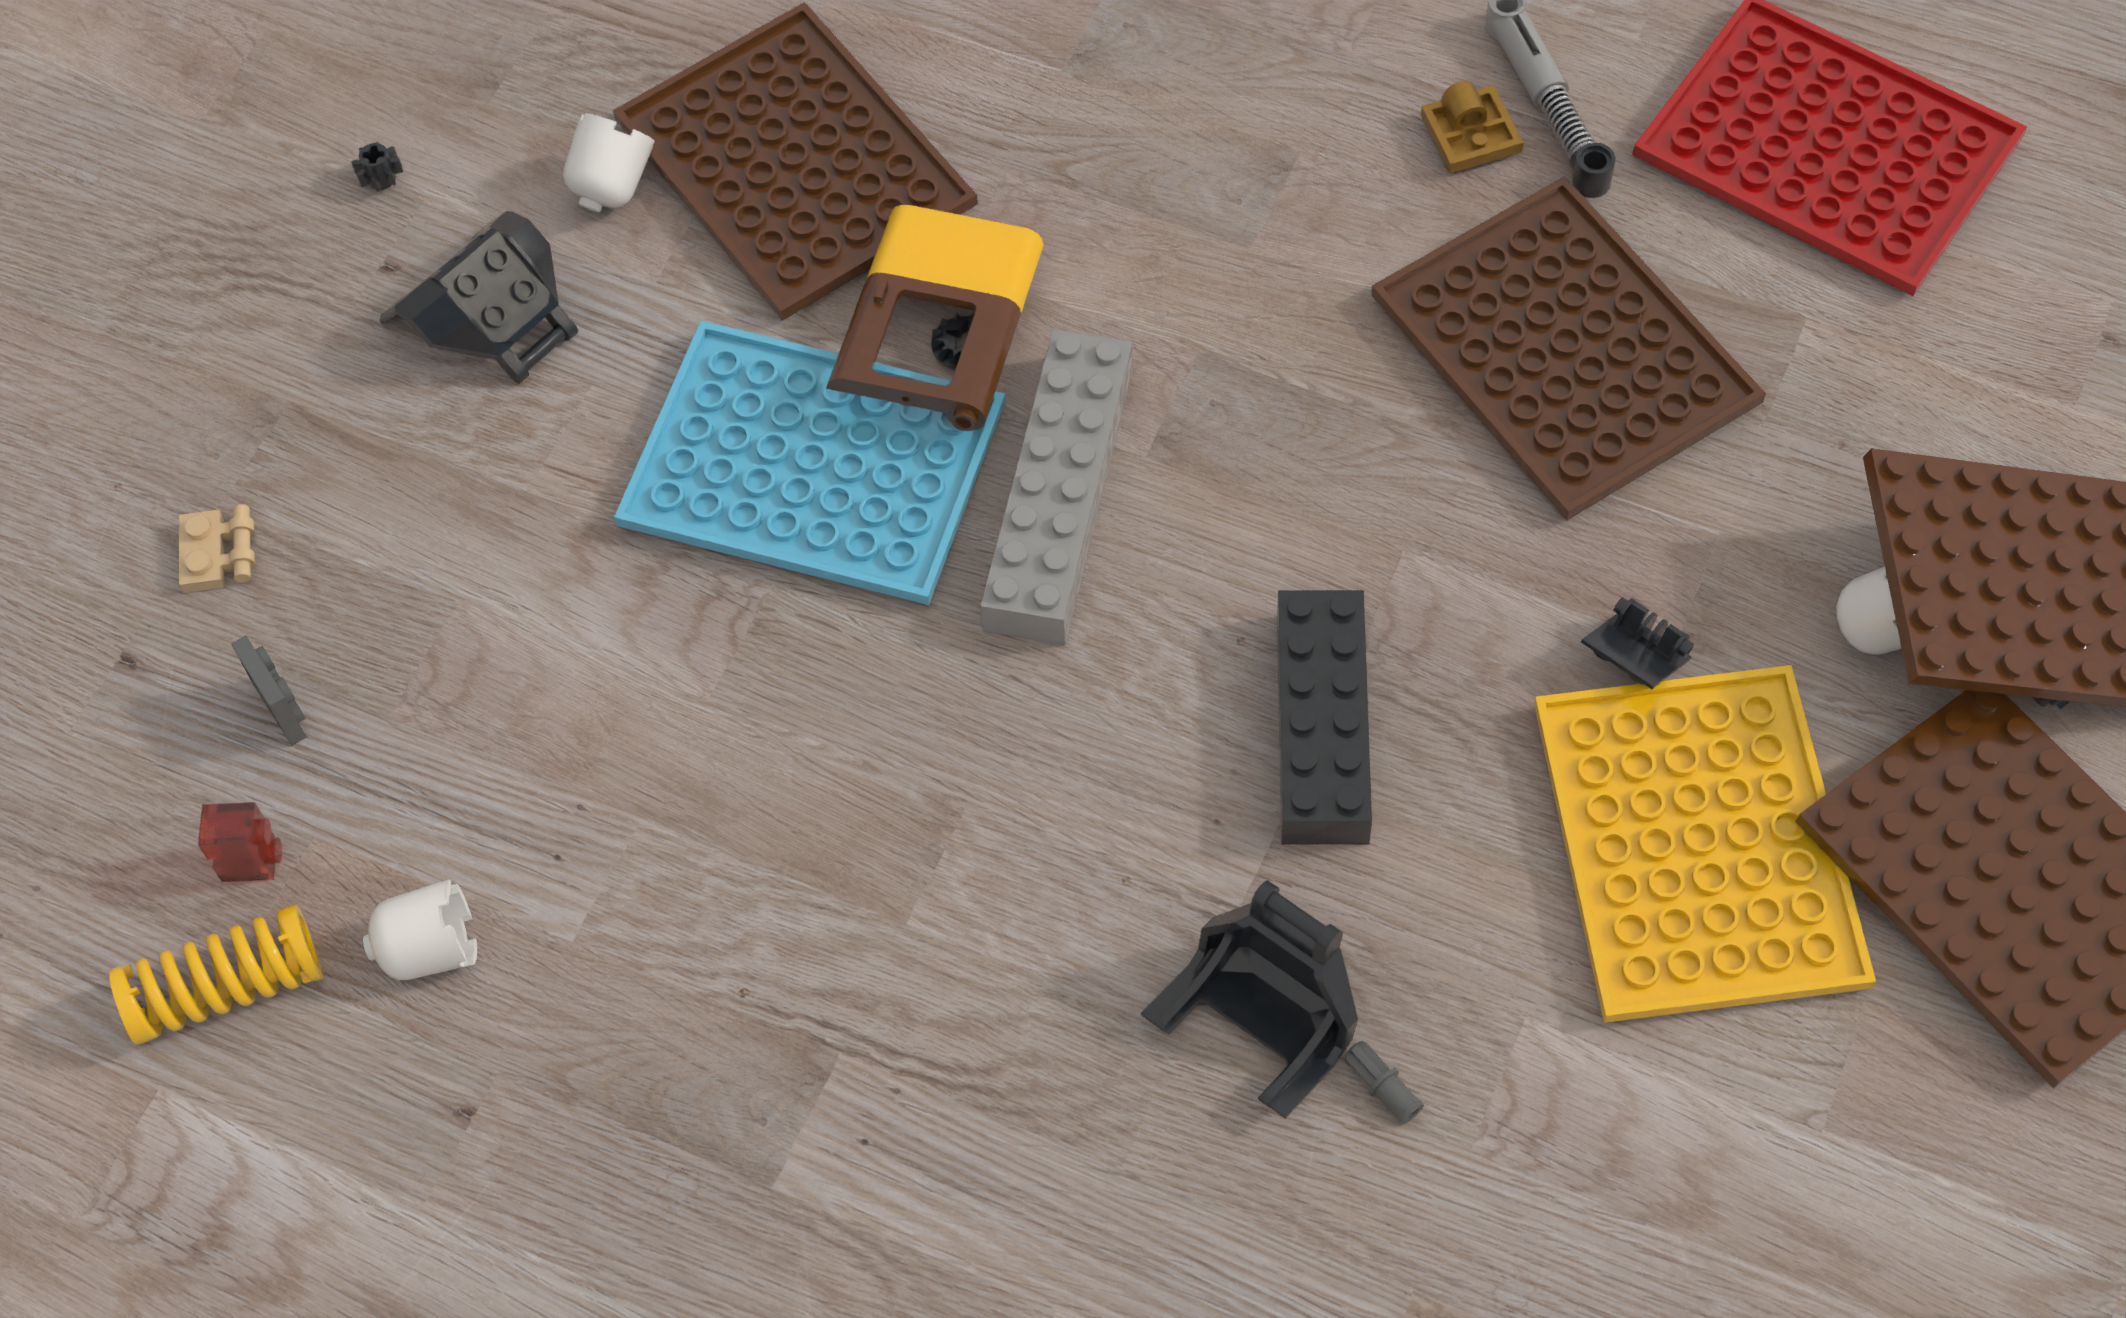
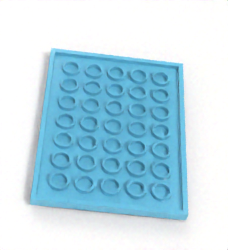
[614,321,1006,605]

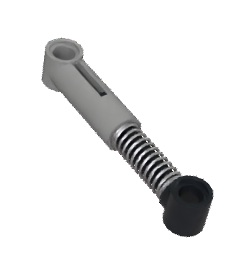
[1485,0,1616,198]

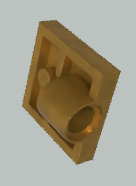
[1421,81,1524,174]

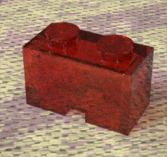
[198,802,282,882]

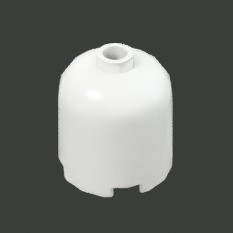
[563,113,655,213]
[1836,566,1902,655]
[363,880,477,980]

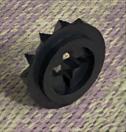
[931,312,975,369]

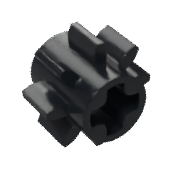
[351,142,403,191]

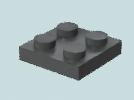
[231,635,307,746]

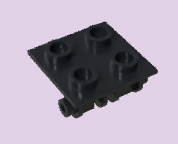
[1581,597,1694,690]

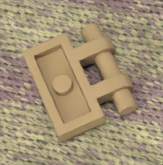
[179,504,255,593]

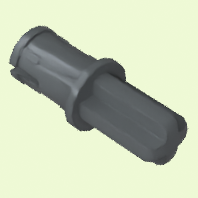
[1345,1041,1424,1125]

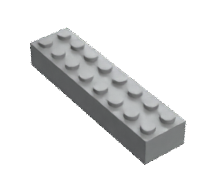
[980,329,1133,645]

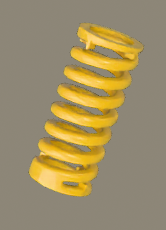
[109,904,323,1045]

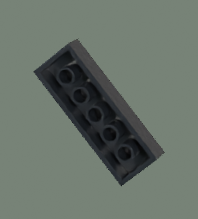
[1277,590,1372,845]

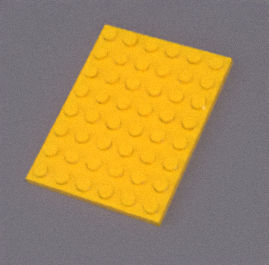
[1534,665,1876,1023]

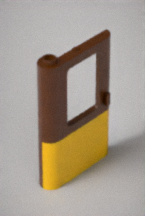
[826,205,1044,431]

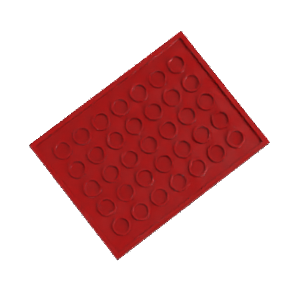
[1632,0,2027,296]

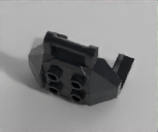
[380,211,578,384]
[1141,880,1358,1119]

